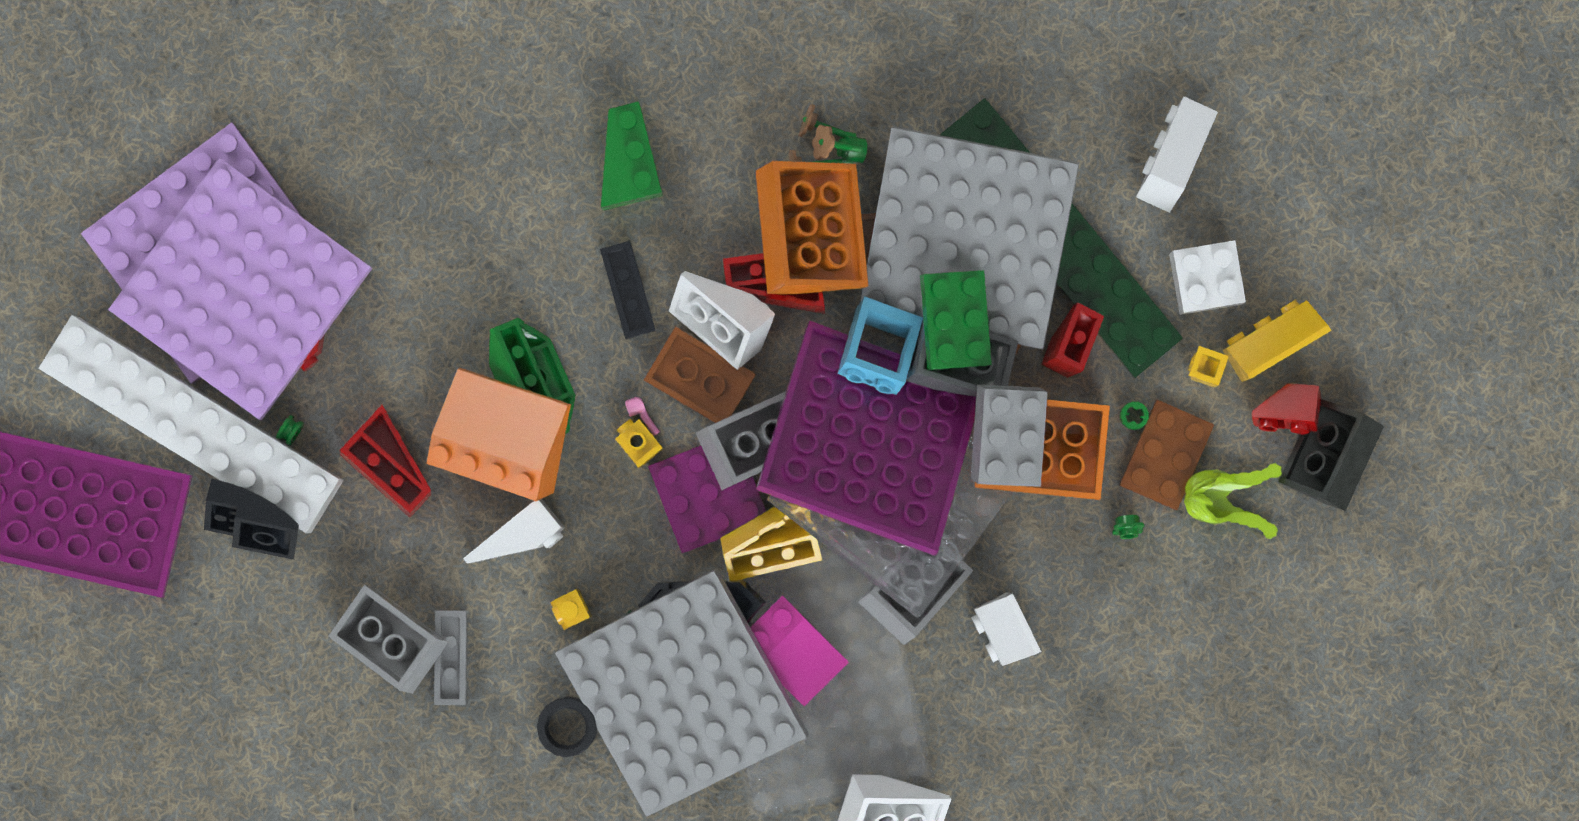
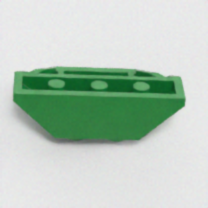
[489,318,576,434]

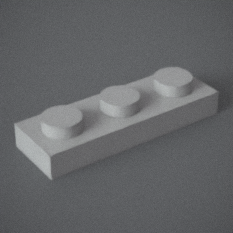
[434,610,467,705]

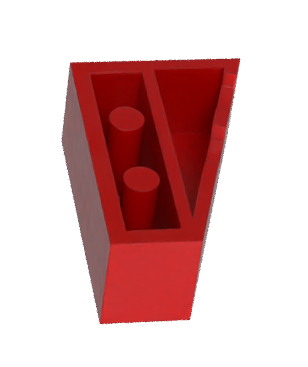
[723,253,825,314]
[339,405,431,518]

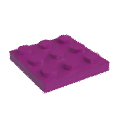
[648,446,766,554]

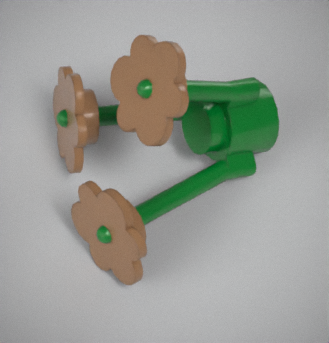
[789,104,868,164]

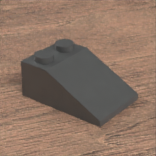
[906,320,1018,397]

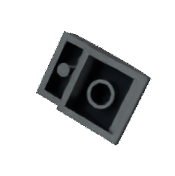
[204,479,299,560]

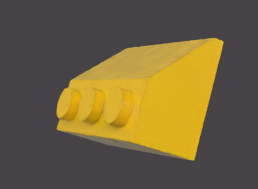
[1223,299,1332,382]

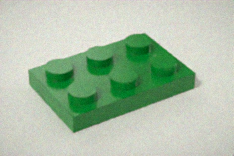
[920,270,992,370]

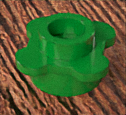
[1112,515,1145,539]

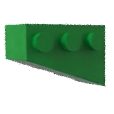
[601,101,663,211]

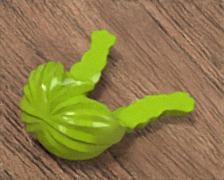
[1184,463,1282,539]

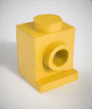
[1188,346,1229,387]
[615,418,664,468]
[550,588,592,630]

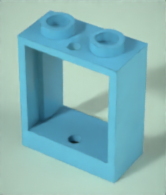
[837,296,923,395]

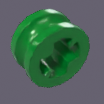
[1120,402,1149,430]
[276,415,304,446]

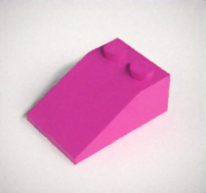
[750,595,849,706]

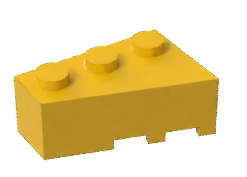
[720,501,822,581]

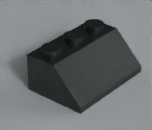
[1278,399,1384,512]

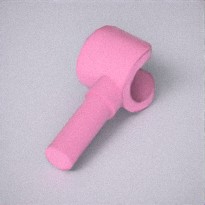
[625,397,660,436]

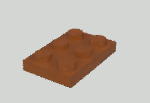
[644,326,756,423]
[1119,400,1214,511]

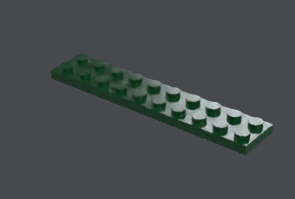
[940,98,1183,378]

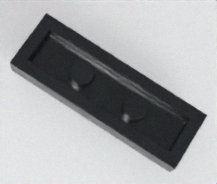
[600,241,656,340]

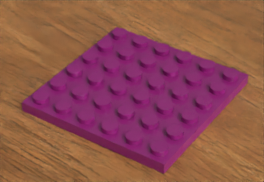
[756,321,976,555]

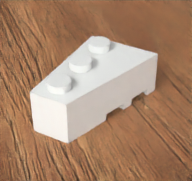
[1136,97,1218,213]

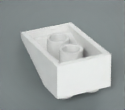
[669,271,775,370]
[463,499,565,563]
[971,592,1041,666]
[838,774,951,821]

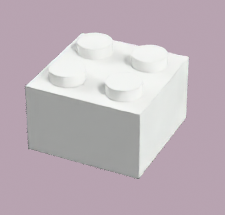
[1169,240,1246,315]

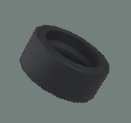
[537,696,597,757]

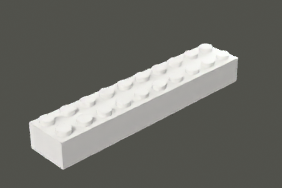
[38,315,344,533]

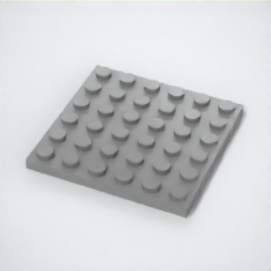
[860,126,1080,349]
[555,568,809,817]

